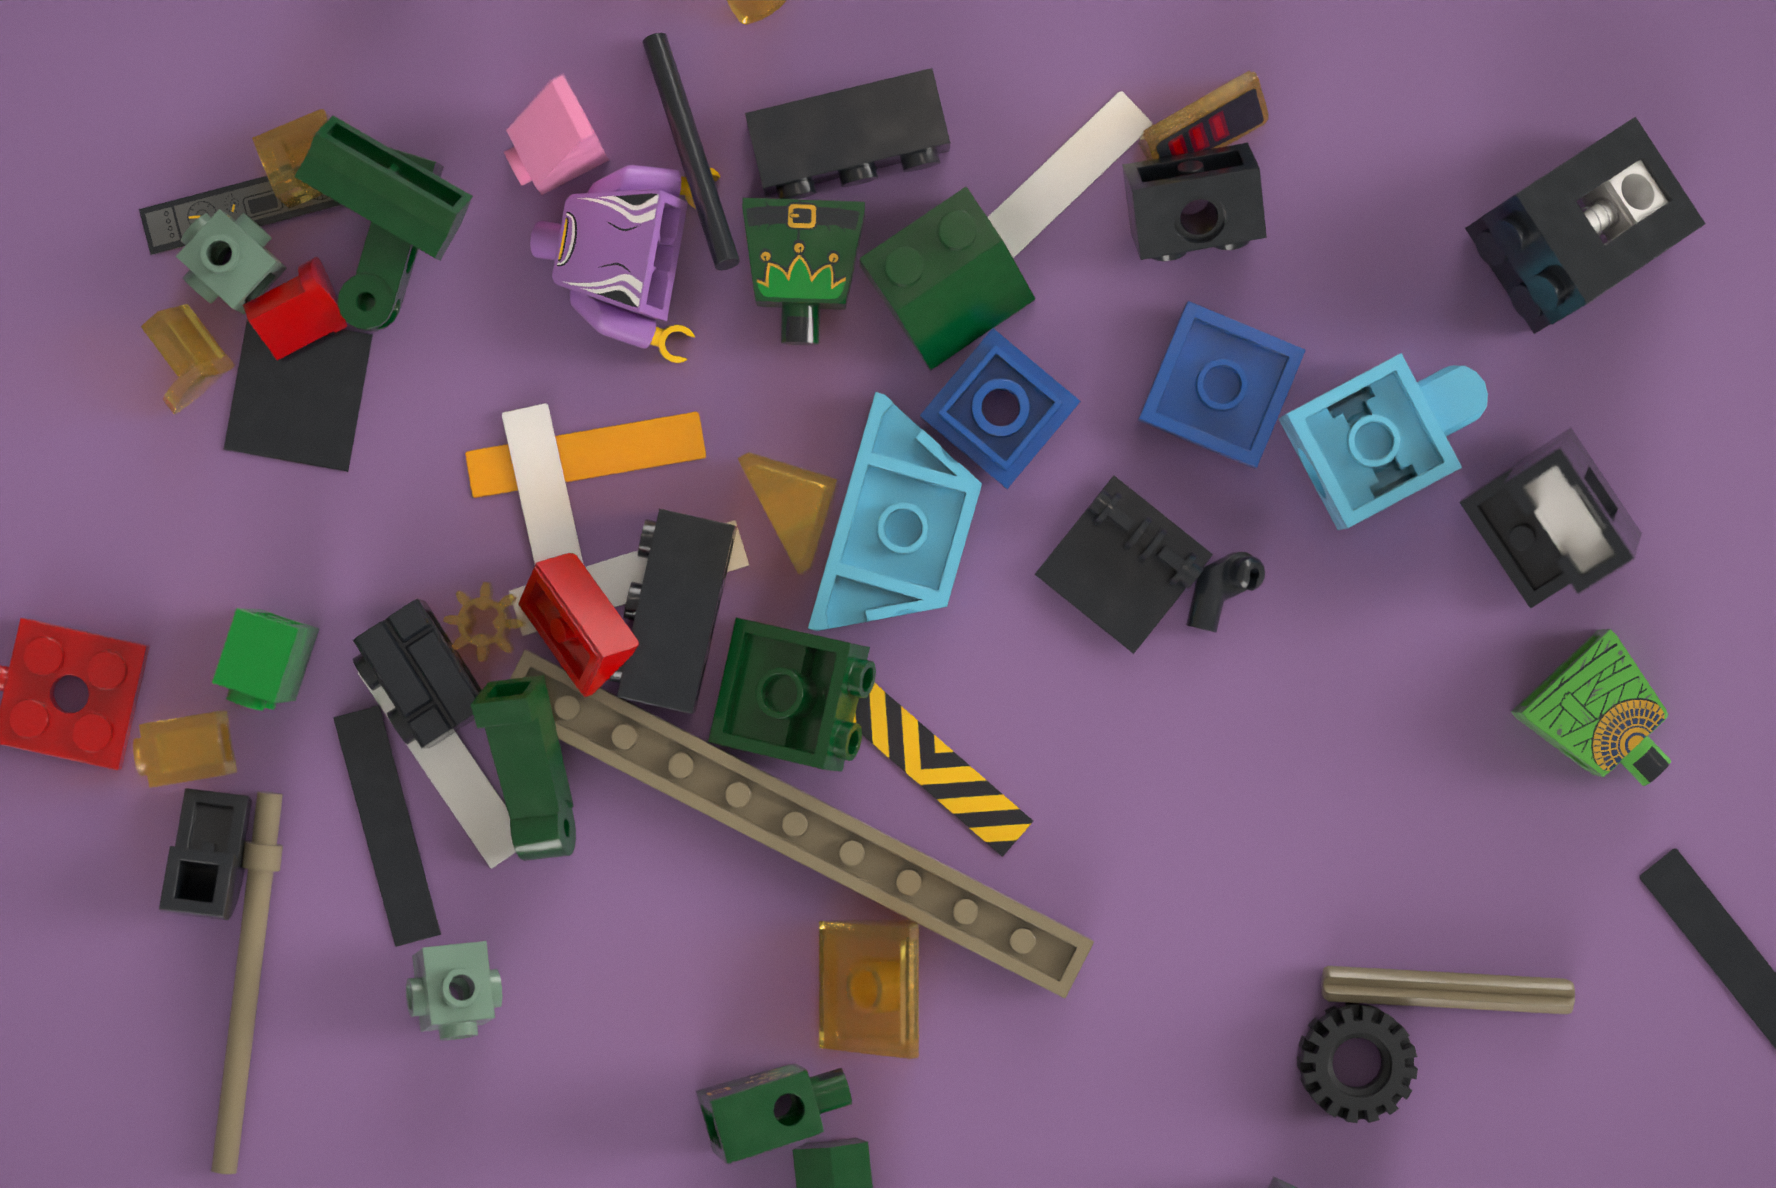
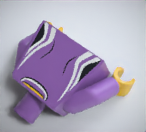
[530,165,720,363]

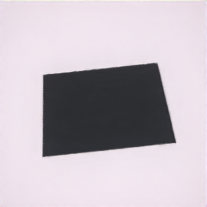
[224,319,373,472]

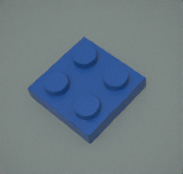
[1138,301,1306,469]

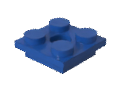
[919,328,1081,489]

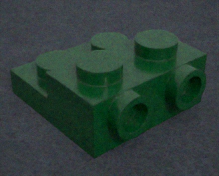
[708,617,876,772]

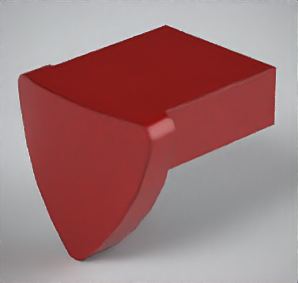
[243,257,347,361]

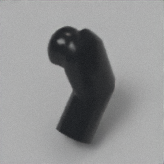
[1186,552,1266,633]

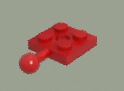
[0,618,150,770]

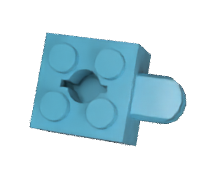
[1278,353,1488,530]

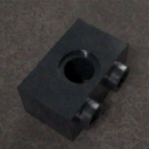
[1122,143,1267,261]

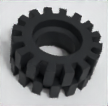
[1296,1003,1418,1123]

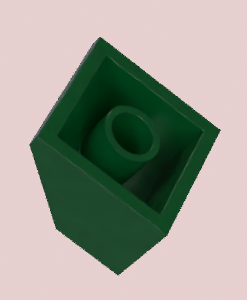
[859,186,1036,371]

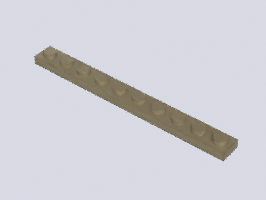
[510,650,1094,999]

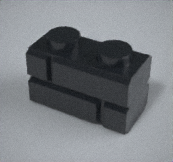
[353,599,482,749]

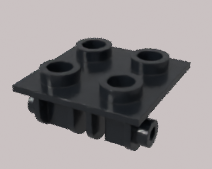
[1034,475,1213,654]

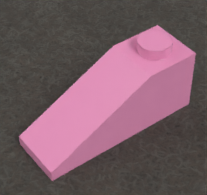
[504,75,609,195]

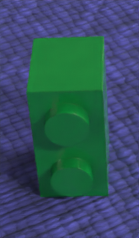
[212,608,319,711]

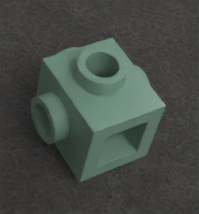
[176,209,287,314]
[406,941,502,1041]

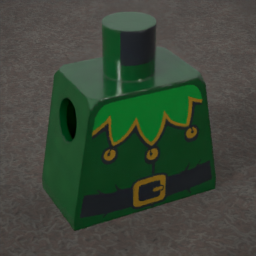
[742,198,865,345]
[696,1063,852,1164]

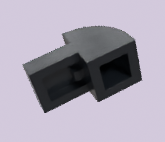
[159,788,252,920]

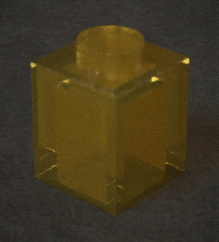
[133,710,237,788]

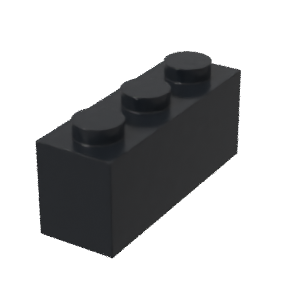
[745,68,950,199]
[609,508,737,714]

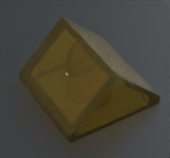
[737,452,839,576]
[819,920,919,1059]

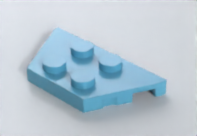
[808,392,982,631]

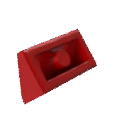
[518,553,639,697]

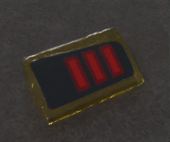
[1138,70,1269,160]

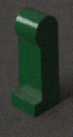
[338,147,444,331]
[471,675,576,861]

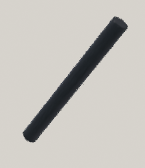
[643,33,740,271]

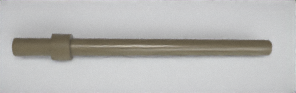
[211,791,283,1174]

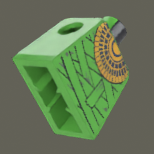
[1511,629,1671,786]

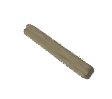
[1321,966,1575,1015]

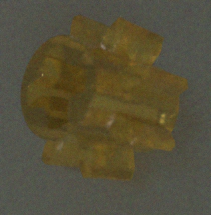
[443,582,526,662]

